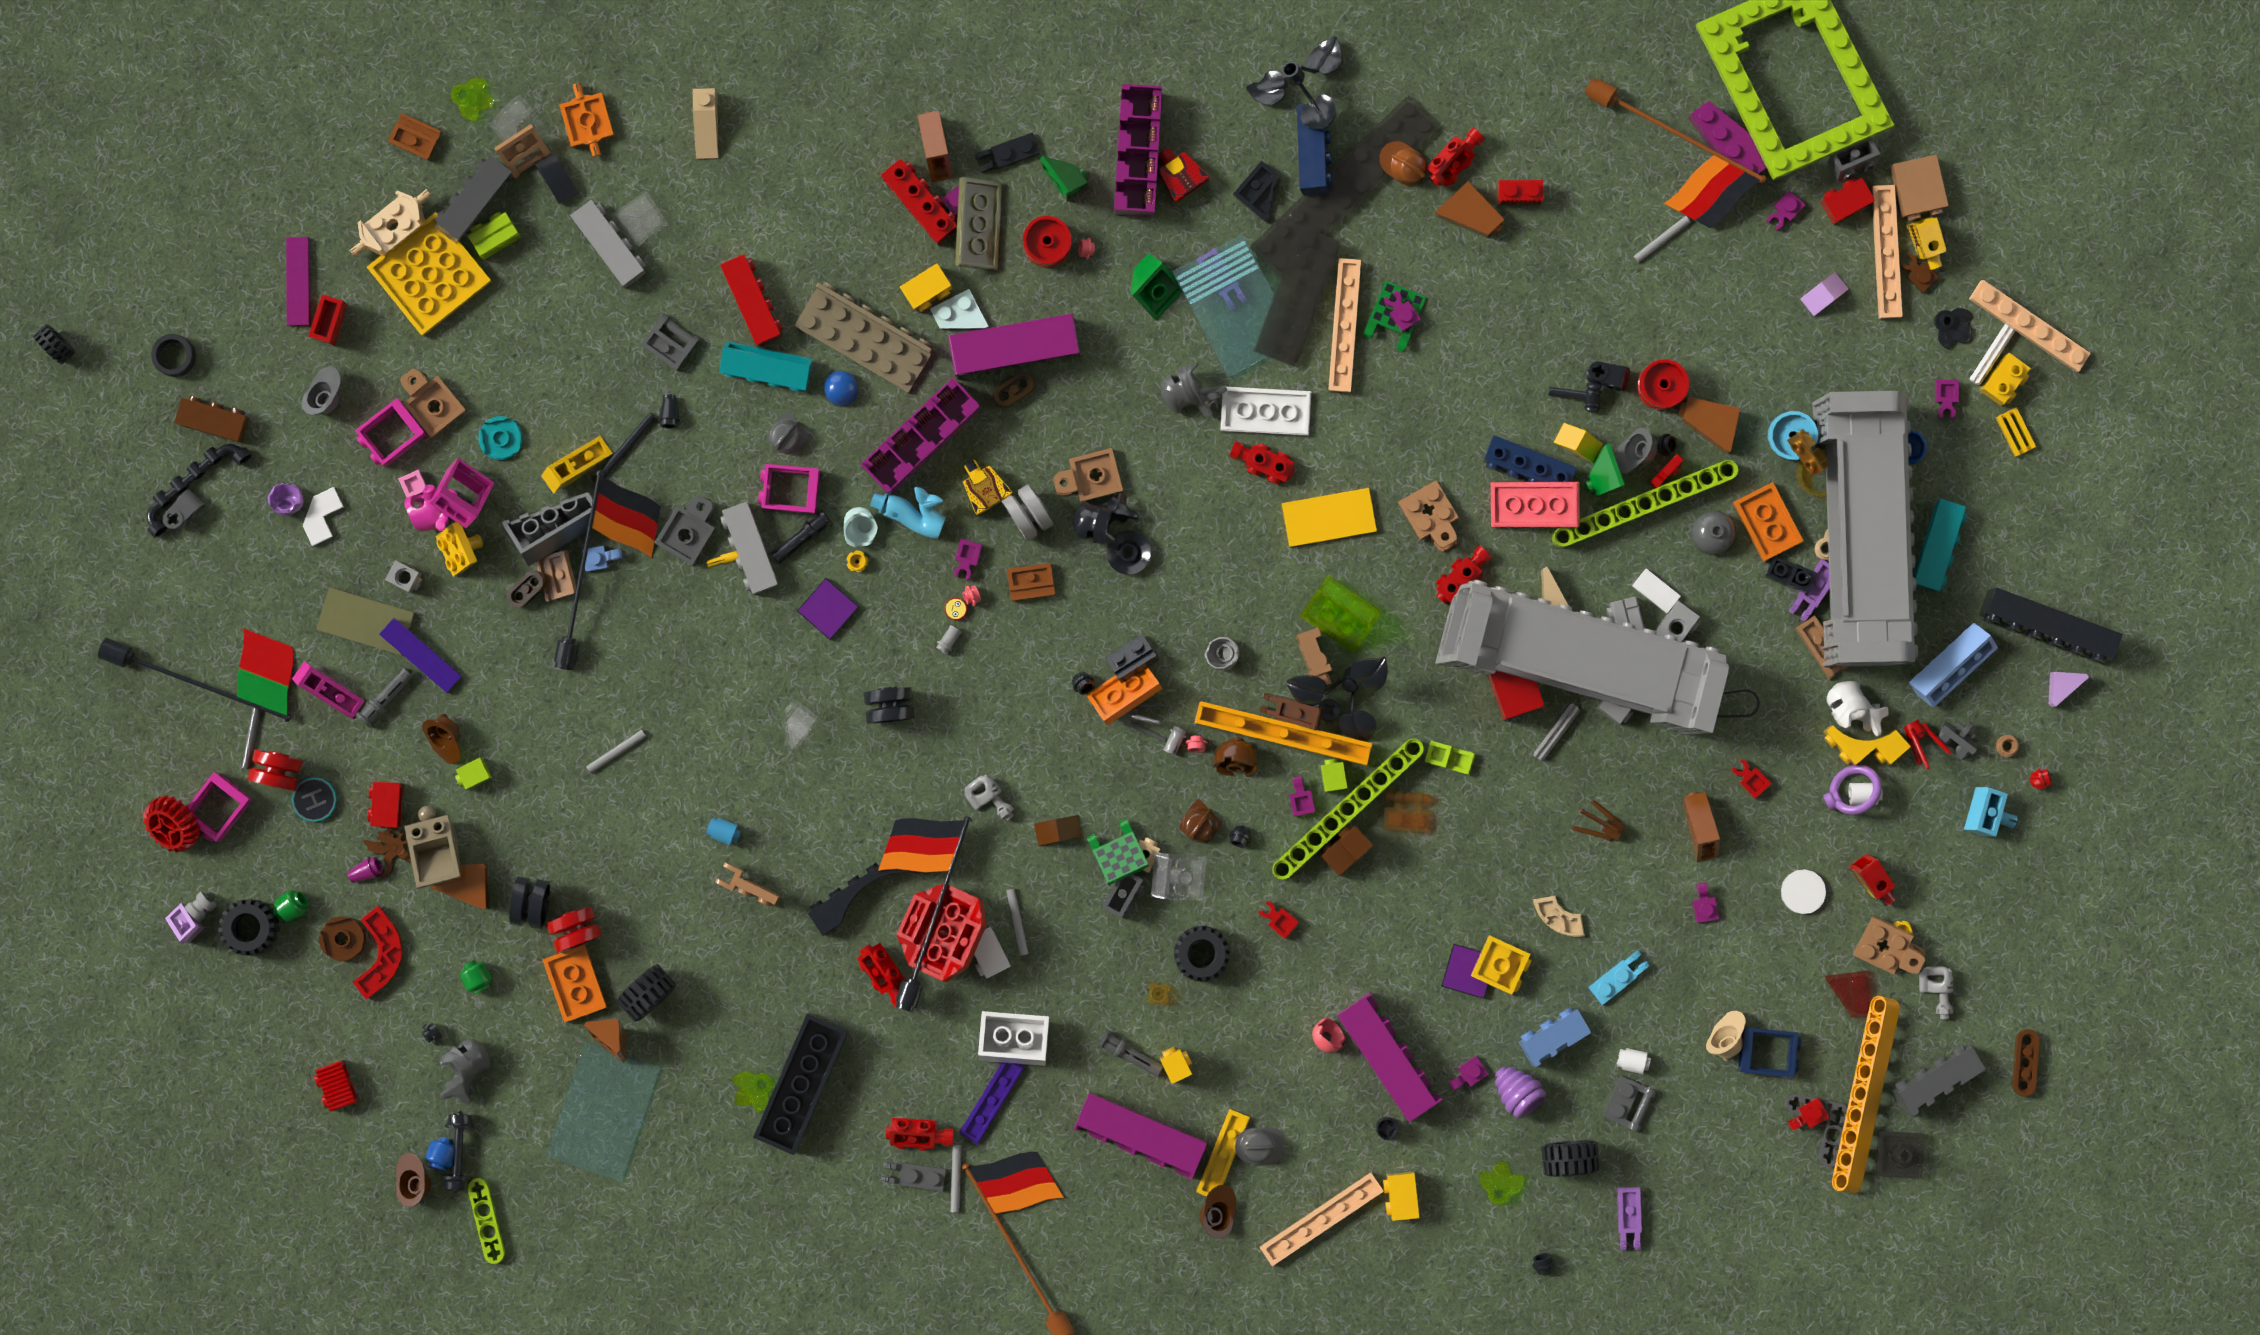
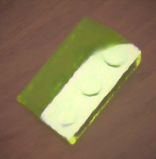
[1299,575,1382,654]

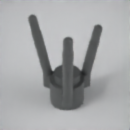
[1118,703,1167,742]

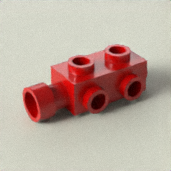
[1426,128,1485,188]
[1228,440,1295,485]
[1435,545,1492,604]
[857,942,905,1007]
[886,1117,954,1151]

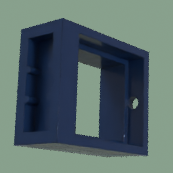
[1738,1027,1801,1077]

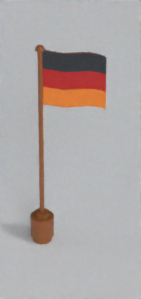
[1585,78,1766,228]
[962,1152,1075,1335]

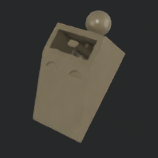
[404,806,461,889]

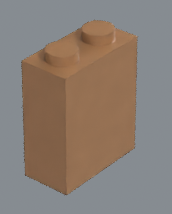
[1890,155,1948,221]

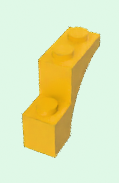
[1824,725,1911,765]

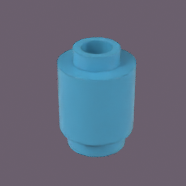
[706,817,741,846]

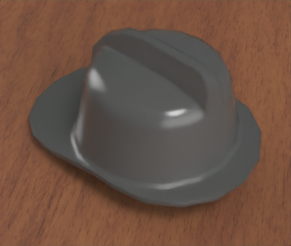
[302,366,341,415]
[767,411,810,455]
[1614,427,1658,474]
[1235,1127,1284,1164]

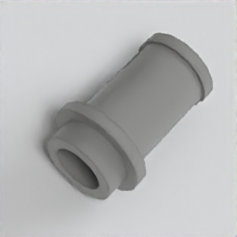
[936,625,962,655]
[1163,726,1187,756]

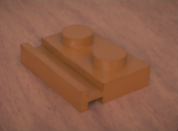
[387,113,442,161]
[1007,563,1055,601]

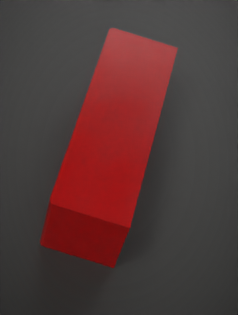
[1487,586,1544,720]

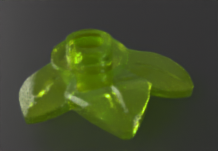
[451,77,494,122]
[731,1071,773,1113]
[1479,1160,1524,1205]

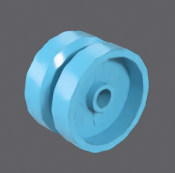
[1768,411,1818,460]

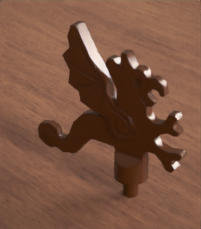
[363,828,411,878]

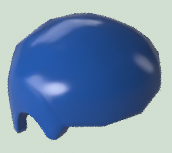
[824,371,858,407]
[1907,430,1928,464]

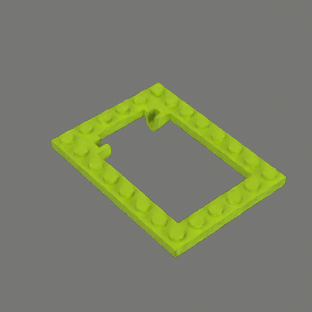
[1696,0,1894,181]

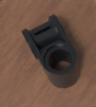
[1585,361,1630,391]

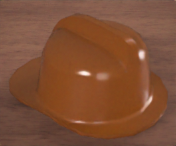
[1380,141,1427,186]

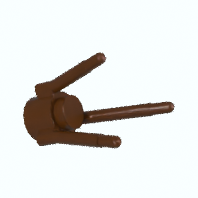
[1572,800,1625,841]

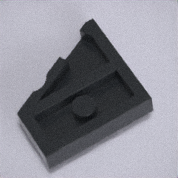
[1233,161,1278,222]

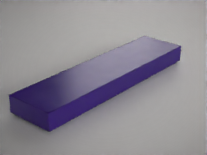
[379,618,461,693]
[959,1062,1024,1145]

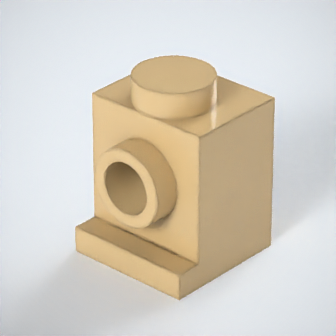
[1138,838,1160,873]

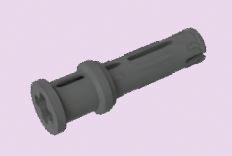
[356,667,414,728]
[1097,1030,1163,1077]

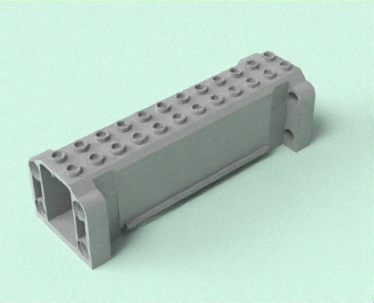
[1812,391,1918,667]
[1435,580,1729,735]

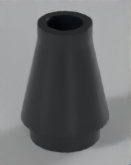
[658,394,680,428]

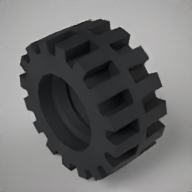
[33,324,75,365]

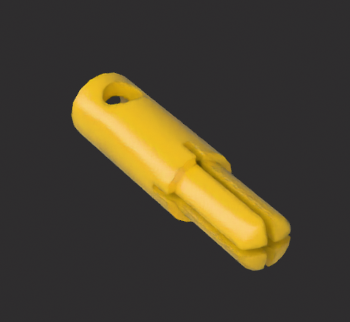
[706,551,739,567]

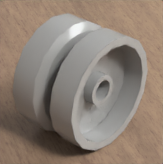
[1002,484,1054,542]

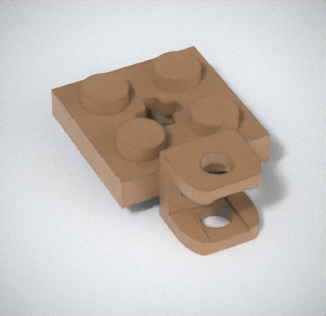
[400,369,467,438]
[1053,448,1123,502]
[1398,480,1459,552]
[715,862,782,907]
[1853,915,1925,975]

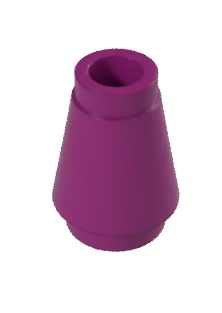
[347,857,383,883]

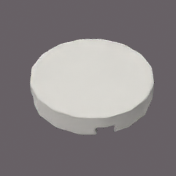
[1781,870,1826,914]

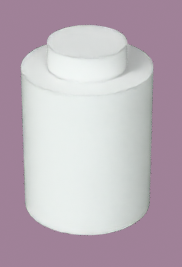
[1849,783,1883,805]

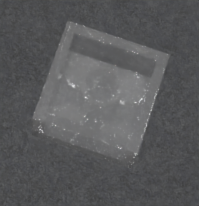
[1151,852,1207,901]

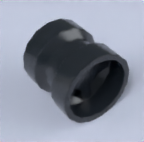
[1375,1117,1399,1140]

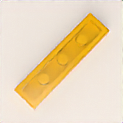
[1196,1109,1250,1196]

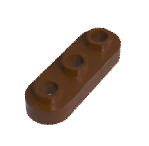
[2012,1029,2040,1097]

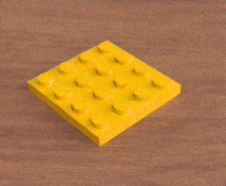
[367,212,492,336]

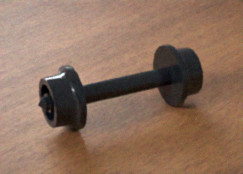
[442,1110,474,1193]

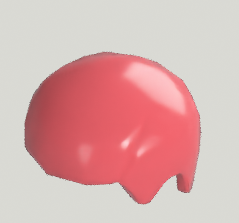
[1312,1018,1345,1053]

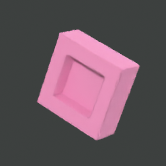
[398,470,426,498]

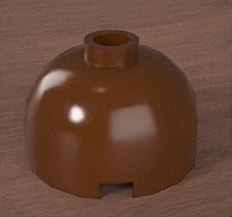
[1213,738,1258,777]

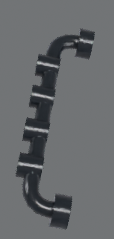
[147,444,252,538]

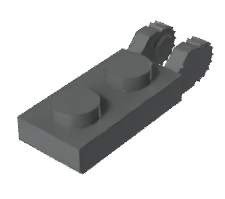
[881,1162,946,1191]

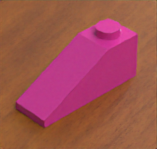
[292,661,364,719]

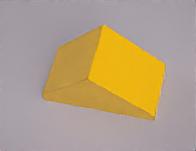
[1554,423,1603,463]

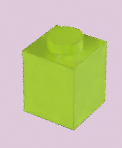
[455,758,492,790]
[1320,758,1347,792]

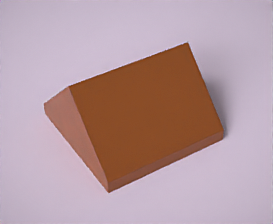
[584,1019,626,1064]

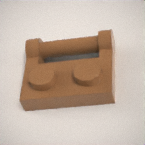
[494,124,551,179]

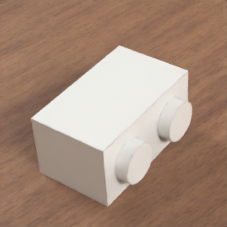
[974,927,1011,979]

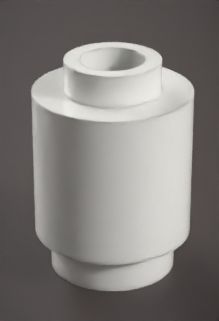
[1617,1048,1651,1074]

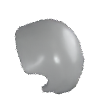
[1205,637,1240,671]

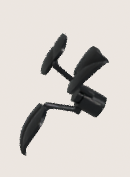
[1246,36,1343,129]
[1287,656,1388,742]

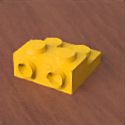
[1471,935,1531,995]

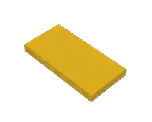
[1282,488,1377,547]

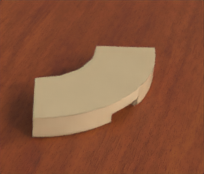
[1533,896,1585,937]

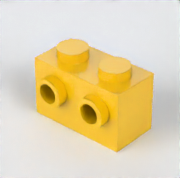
[900,264,952,312]
[1979,353,2031,406]
[1160,1047,1192,1084]
[1383,1172,1419,1221]

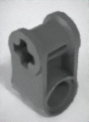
[163,489,205,531]

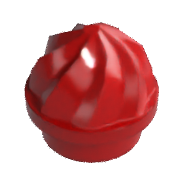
[2030,768,2052,790]

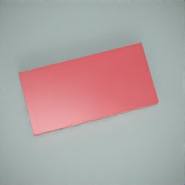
[1491,482,1580,527]

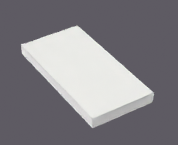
[1220,387,1311,436]

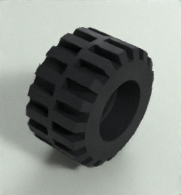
[218,899,280,956]
[1174,926,1230,982]
[617,964,676,1022]
[1541,1140,1600,1177]

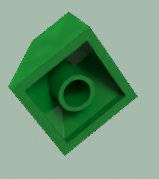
[1040,156,1089,201]
[1130,253,1185,321]
[1585,443,1625,498]

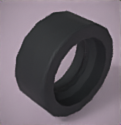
[151,334,196,377]

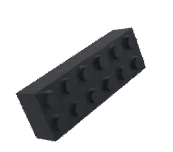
[1979,587,2123,664]
[753,1013,850,1155]

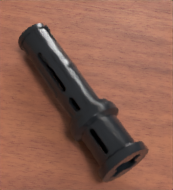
[771,509,834,564]

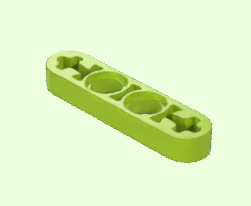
[468,1178,505,1264]

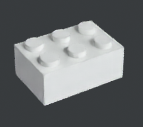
[978,1011,1049,1066]

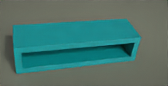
[719,341,813,391]
[1913,499,1967,593]

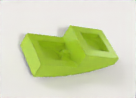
[1425,741,1476,776]

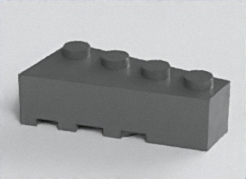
[501,492,593,567]
[1891,1044,1986,1116]

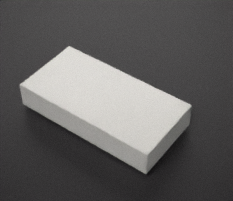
[1632,569,1681,614]

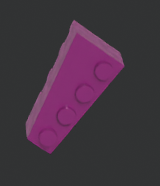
[1688,101,1767,174]

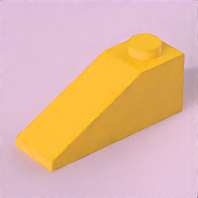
[541,436,613,494]

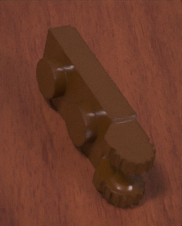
[1260,693,1323,730]

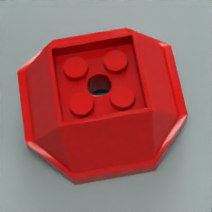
[896,884,986,983]

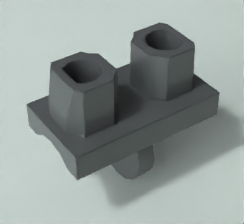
[1938,720,1977,760]

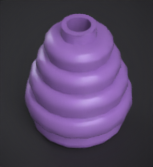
[1495,1066,1546,1119]

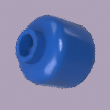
[425,1137,455,1172]

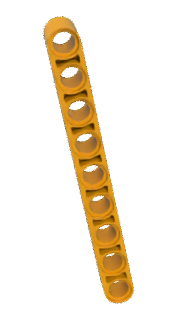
[1832,996,1900,1194]

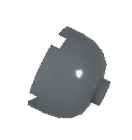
[1691,511,1736,555]

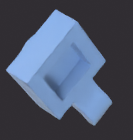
[582,546,623,572]

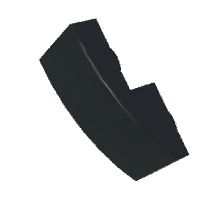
[535,153,578,204]
[1765,556,1816,593]

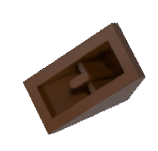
[1034,815,1082,846]

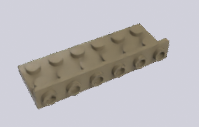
[794,282,933,393]

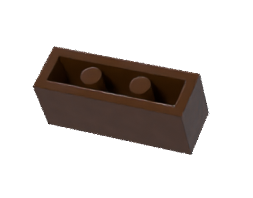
[174,396,250,443]

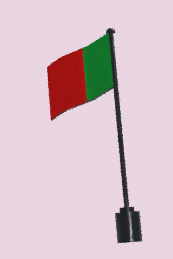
[98,628,293,722]

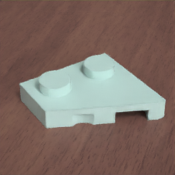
[930,289,989,329]

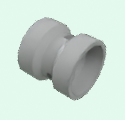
[185,891,217,922]

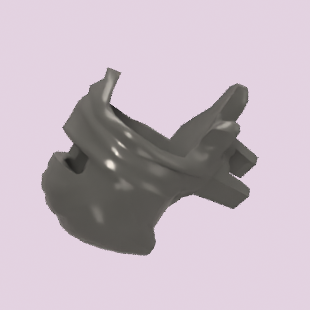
[1160,362,1227,416]
[439,1039,491,1103]

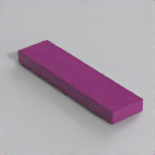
[286,237,310,326]

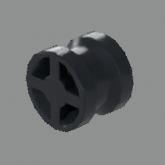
[1318,698,1340,721]

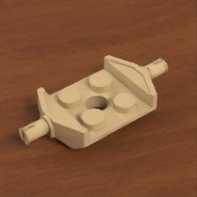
[349,189,432,257]

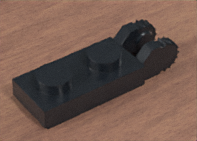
[975,133,1040,173]

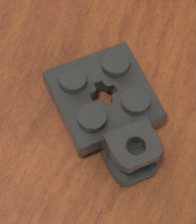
[654,495,716,566]

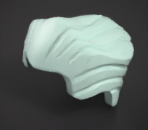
[844,507,878,547]

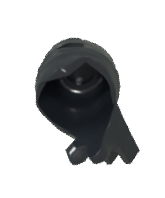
[1072,493,1139,545]

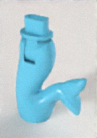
[870,487,946,539]

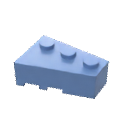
[1518,1007,1591,1067]

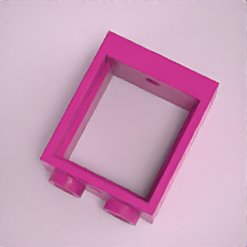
[355,398,428,467]
[430,458,494,528]
[758,464,820,515]
[188,772,253,842]

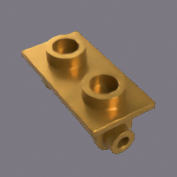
[1787,429,1829,476]

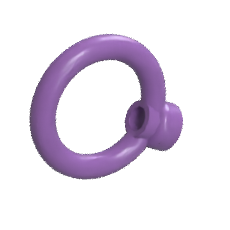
[1823,765,1882,815]

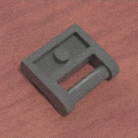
[640,313,700,371]
[1602,1075,1657,1133]

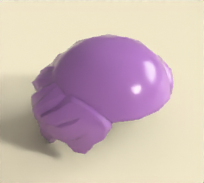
[268,483,304,516]

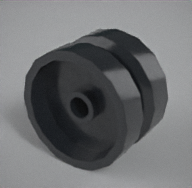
[863,687,915,724]
[509,876,550,929]

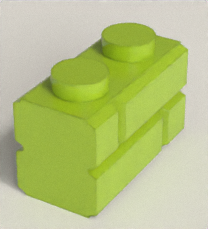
[468,212,521,260]

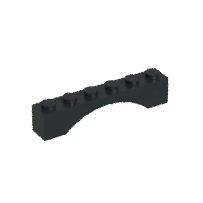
[808,862,918,936]

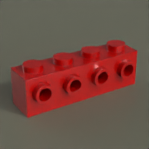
[881,158,957,245]
[720,254,783,348]

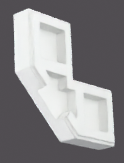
[303,487,344,546]

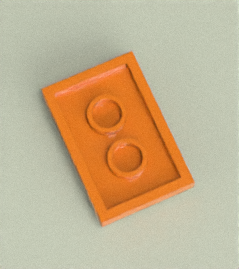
[1733,482,1803,561]
[1086,667,1163,726]
[542,944,607,1023]

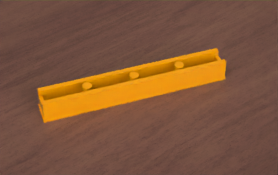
[1195,701,1372,766]

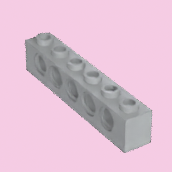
[1597,601,1699,724]

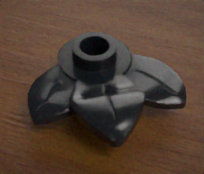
[1934,308,1973,349]

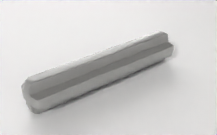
[1533,704,1580,761]

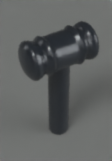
[1548,381,1602,413]

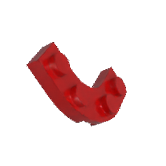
[353,906,402,1000]

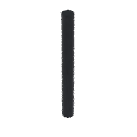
[592,413,656,483]

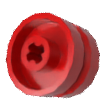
[1023,215,1072,268]
[1637,359,1689,411]
[247,749,303,791]
[545,906,603,953]

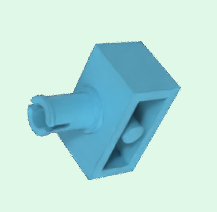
[1964,787,2017,837]

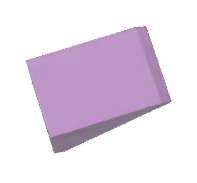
[1800,272,1848,316]
[2049,672,2089,707]
[165,903,205,944]

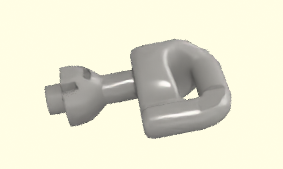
[965,774,1014,821]
[1919,966,1954,1019]

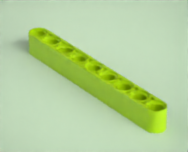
[1552,460,1738,548]
[1272,739,1424,880]

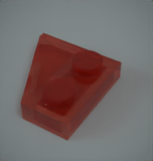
[1825,970,1872,1018]

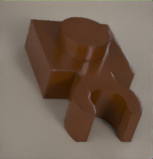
[1899,253,1939,293]

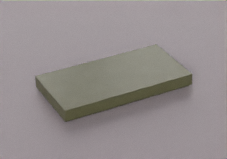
[955,177,1002,271]
[316,587,415,655]

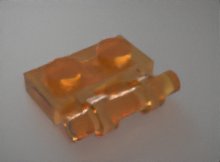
[1383,790,1431,833]

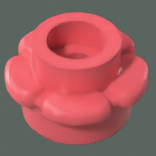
[1078,238,1095,260]
[962,585,981,606]
[1186,736,1208,753]

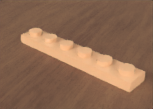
[1871,185,1902,319]
[1328,258,1361,393]
[1969,280,2091,372]
[1260,1172,1384,1266]

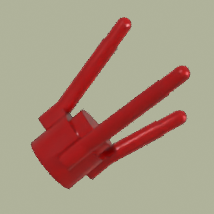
[1903,720,1951,769]

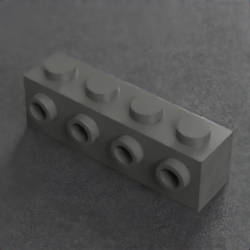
[435,155,512,244]

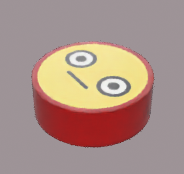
[945,598,967,620]

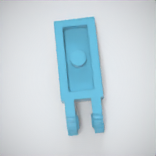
[1588,950,1650,1005]

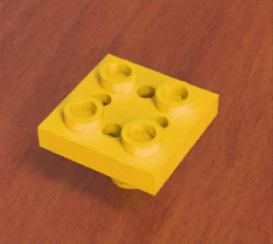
[435,522,483,577]

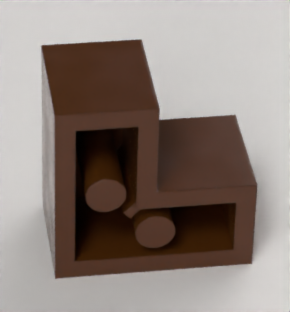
[1320,826,1373,876]

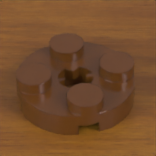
[319,916,365,961]

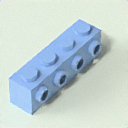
[1909,623,1998,708]

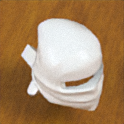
[1827,681,1888,736]

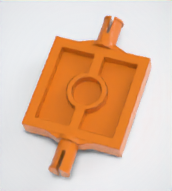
[559,83,614,157]

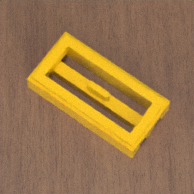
[1995,407,2036,457]

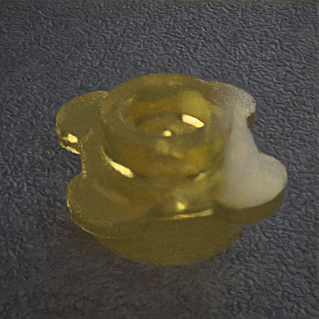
[1147,982,1170,1005]

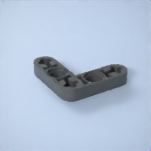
[1784,1093,1848,1167]

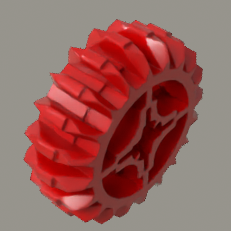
[142,795,201,853]

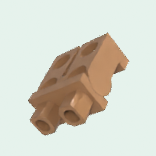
[1296,627,1332,685]

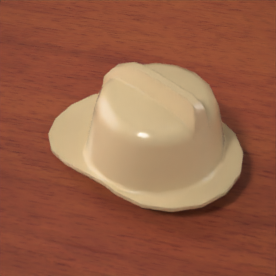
[1706,1011,1746,1061]

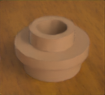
[1996,735,2019,757]

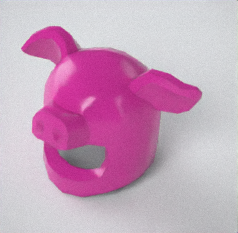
[404,485,458,532]

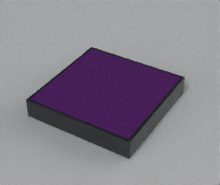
[797,578,859,640]
[1441,944,1488,999]

